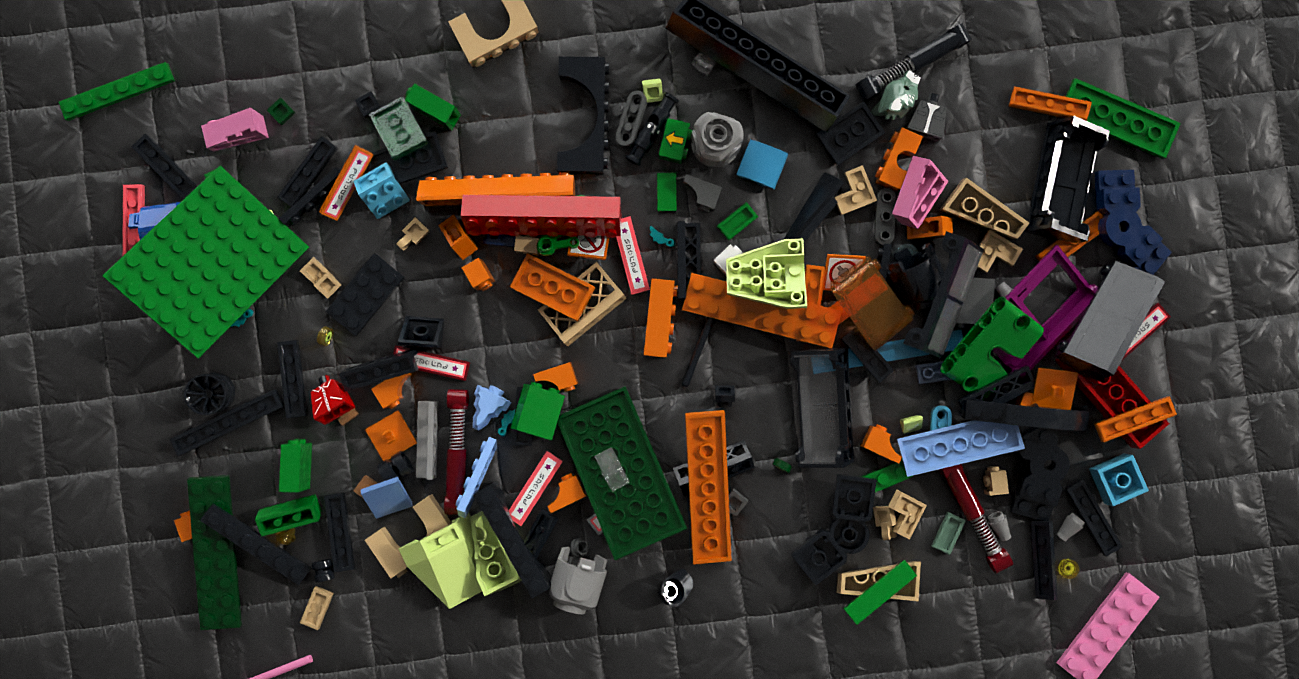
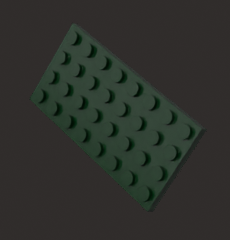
[557,386,687,561]

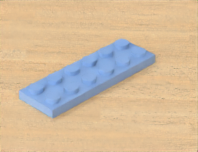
[897,420,1025,477]

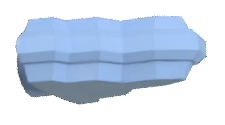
[473,385,512,431]

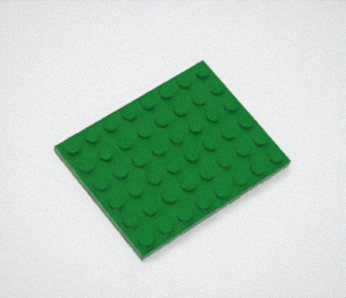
[102,166,309,359]

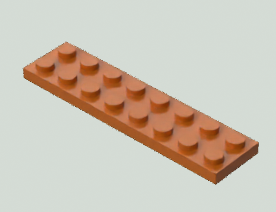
[682,273,842,348]
[685,410,732,564]

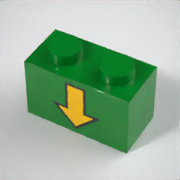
[659,118,692,164]

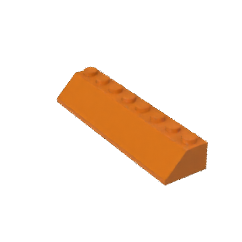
[416,172,575,206]

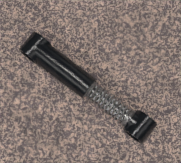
[855,23,972,102]

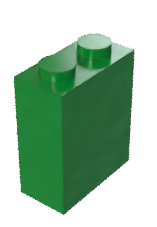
[405,83,461,131]
[511,382,565,440]
[279,439,312,492]

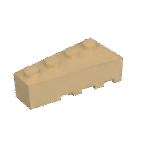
[939,178,1029,239]
[836,561,921,601]

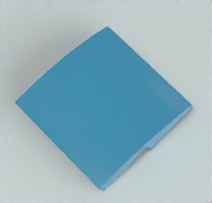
[736,139,788,189]

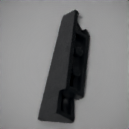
[783,172,845,243]

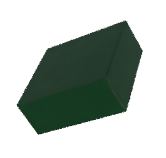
[267,97,296,125]

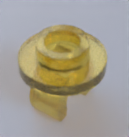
[276,528,296,545]

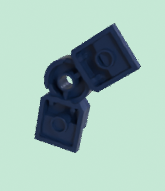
[1094,170,1172,275]

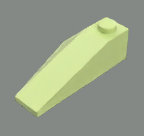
[471,511,522,596]

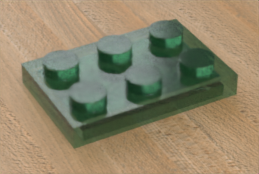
[369,96,428,161]

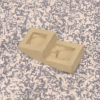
[300,257,341,299]

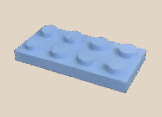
[455,437,497,518]

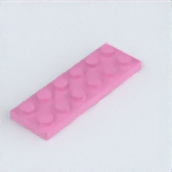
[1056,572,1160,679]

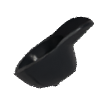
[658,569,693,607]

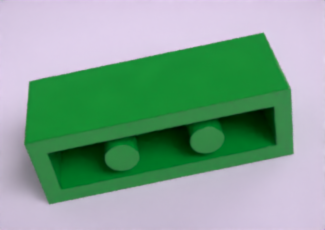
[255,494,322,537]

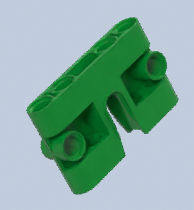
[940,297,1044,400]

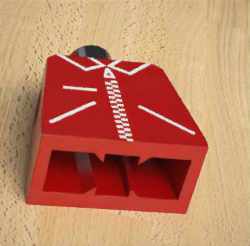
[311,375,356,425]

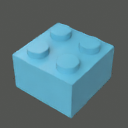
[1089,453,1149,506]

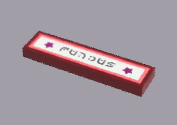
[1122,303,1171,360]
[393,345,471,381]

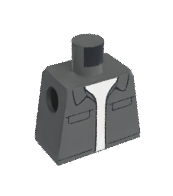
[905,93,947,142]

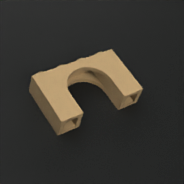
[448,0,539,67]
[365,494,452,578]

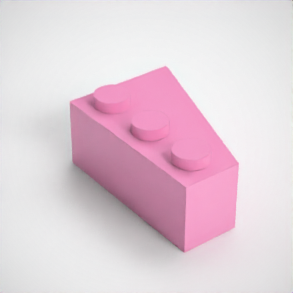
[201,108,269,152]
[892,156,949,229]

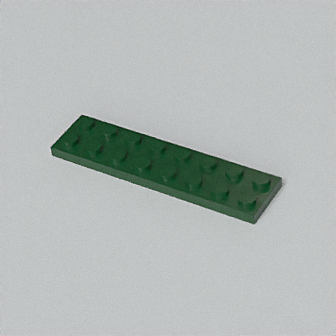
[187,475,242,630]

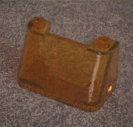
[831,256,915,351]

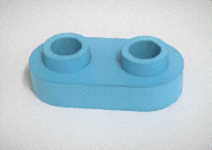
[930,405,952,431]

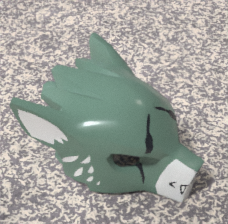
[871,70,920,120]

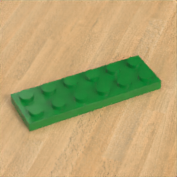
[1065,78,1181,159]

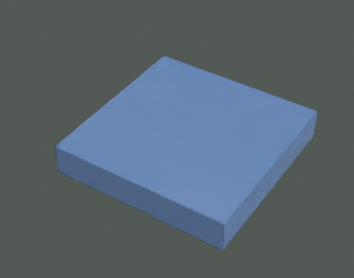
[361,477,413,519]

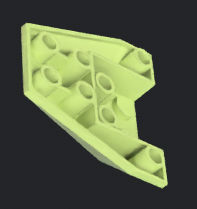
[726,238,807,309]
[398,513,482,609]

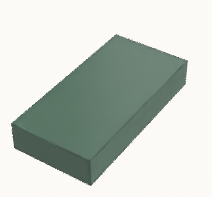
[931,512,966,555]

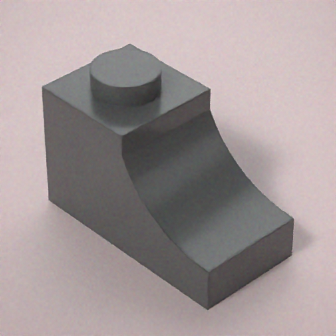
[683,174,722,213]

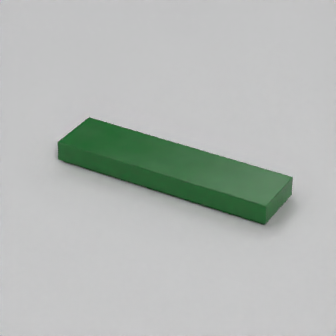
[843,560,917,625]

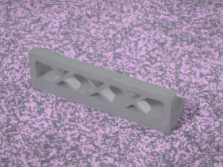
[416,401,438,480]

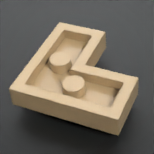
[834,165,877,216]
[977,230,1023,273]
[888,490,927,539]

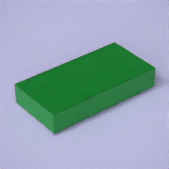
[657,173,677,212]
[717,202,758,241]

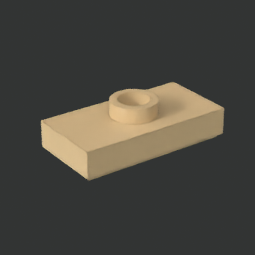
[300,586,334,630]

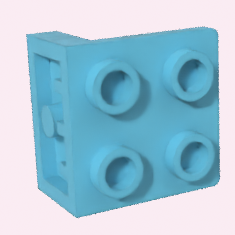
[353,162,410,219]

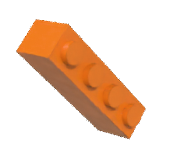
[644,278,678,358]

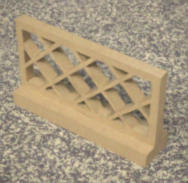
[538,262,627,346]

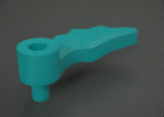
[650,226,676,247]
[231,309,254,327]
[498,410,515,437]

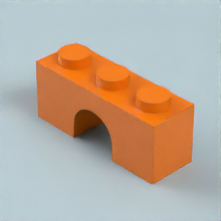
[875,128,923,192]

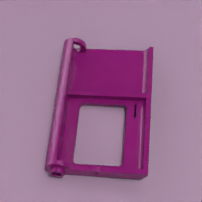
[992,245,1098,380]

